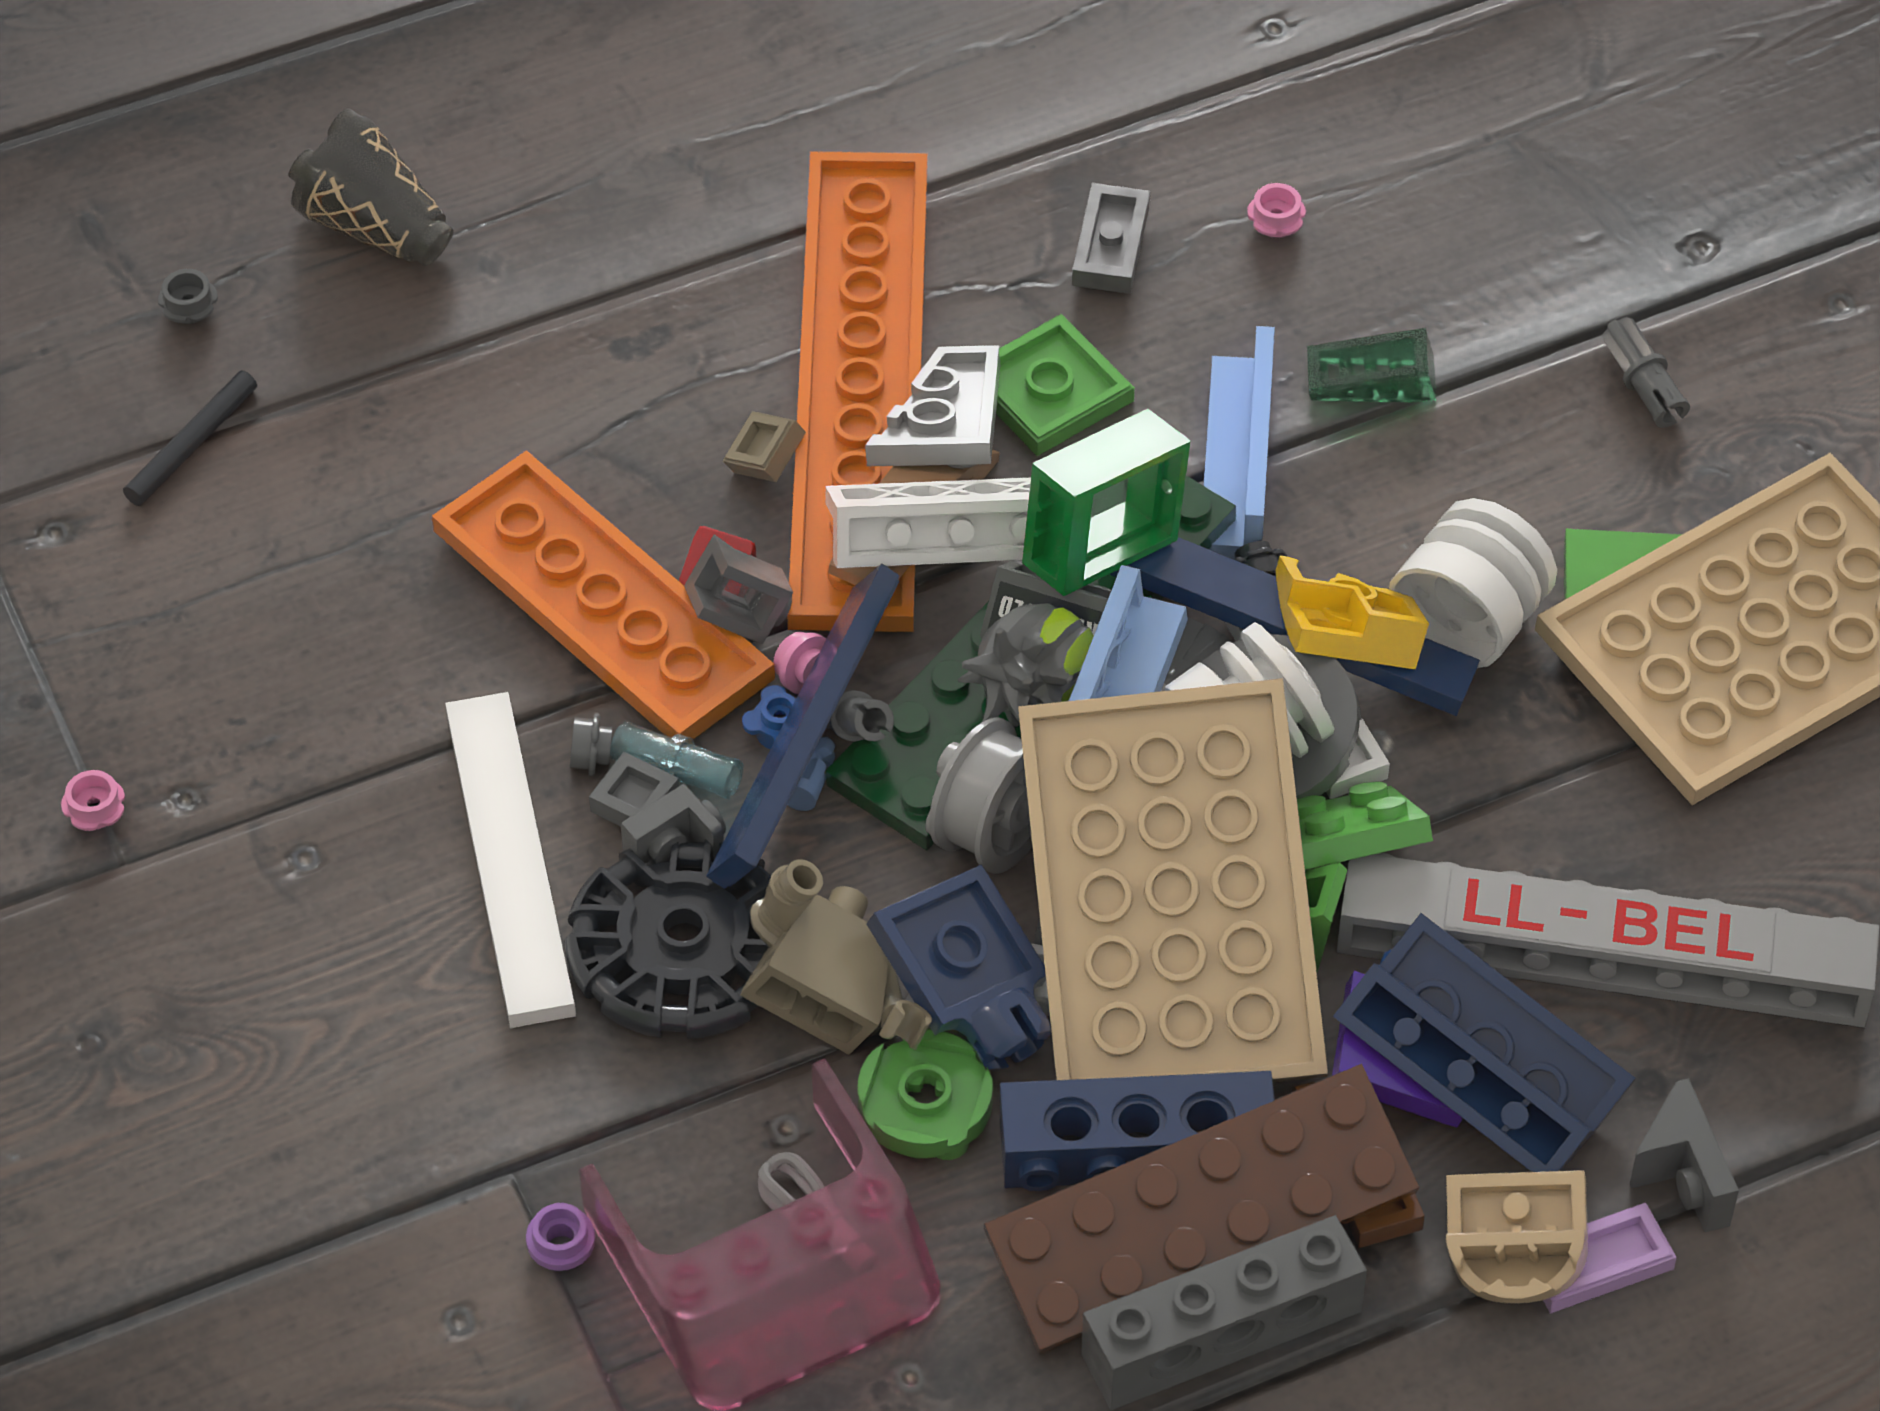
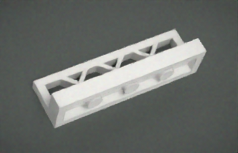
[826,478,1031,568]

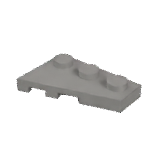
[865,346,1000,469]

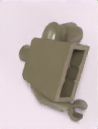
[740,859,932,1055]

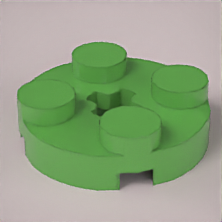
[858,1030,993,1160]

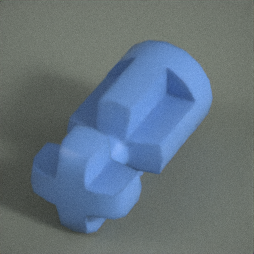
[787,737,835,811]

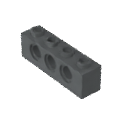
[1081,1215,1367,1411]

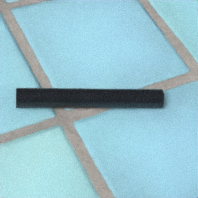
[123,370,257,506]

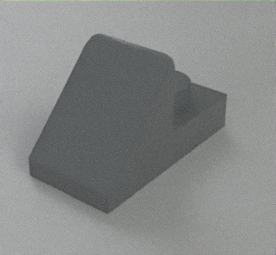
[1629,1078,1739,1233]

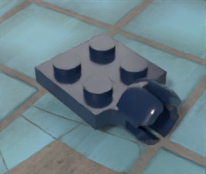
[866,865,1052,1071]

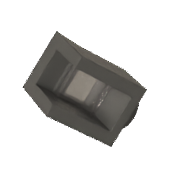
[684,534,793,644]

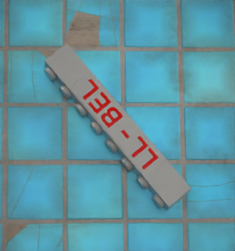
[1337,853,1879,1027]

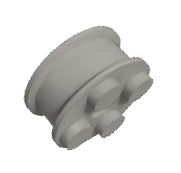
[925,717,1033,874]

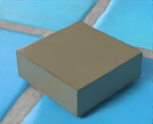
[723,411,806,482]

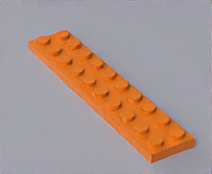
[787,152,928,632]

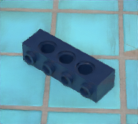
[999,1071,1274,1191]

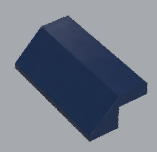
[1333,913,1636,1172]

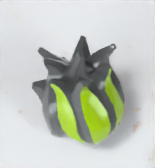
[958,603,1094,727]

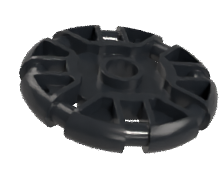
[565,839,771,1039]

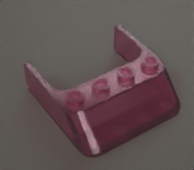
[579,1058,941,1411]

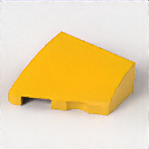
[1276,556,1429,669]

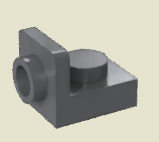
[621,784,726,864]

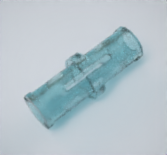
[610,721,744,799]

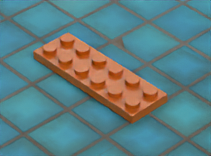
[432,450,775,749]

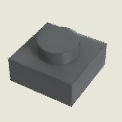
[589,752,679,826]

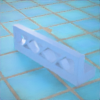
[1204,326,1275,560]
[1069,565,1188,701]

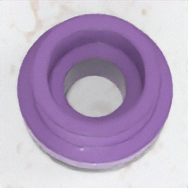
[526,1203,595,1271]

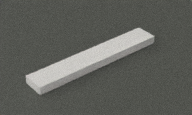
[445,692,576,1028]

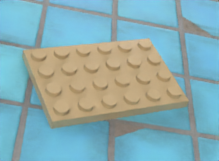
[1534,453,1880,805]
[1018,678,1328,1082]

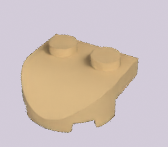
[1446,1170,1588,1303]

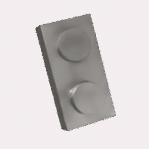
[1072,183,1150,294]

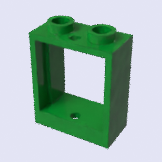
[1022,409,1191,596]

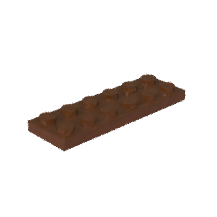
[984,1063,1420,1355]

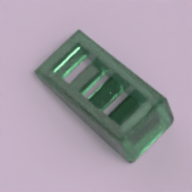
[1307,328,1436,402]

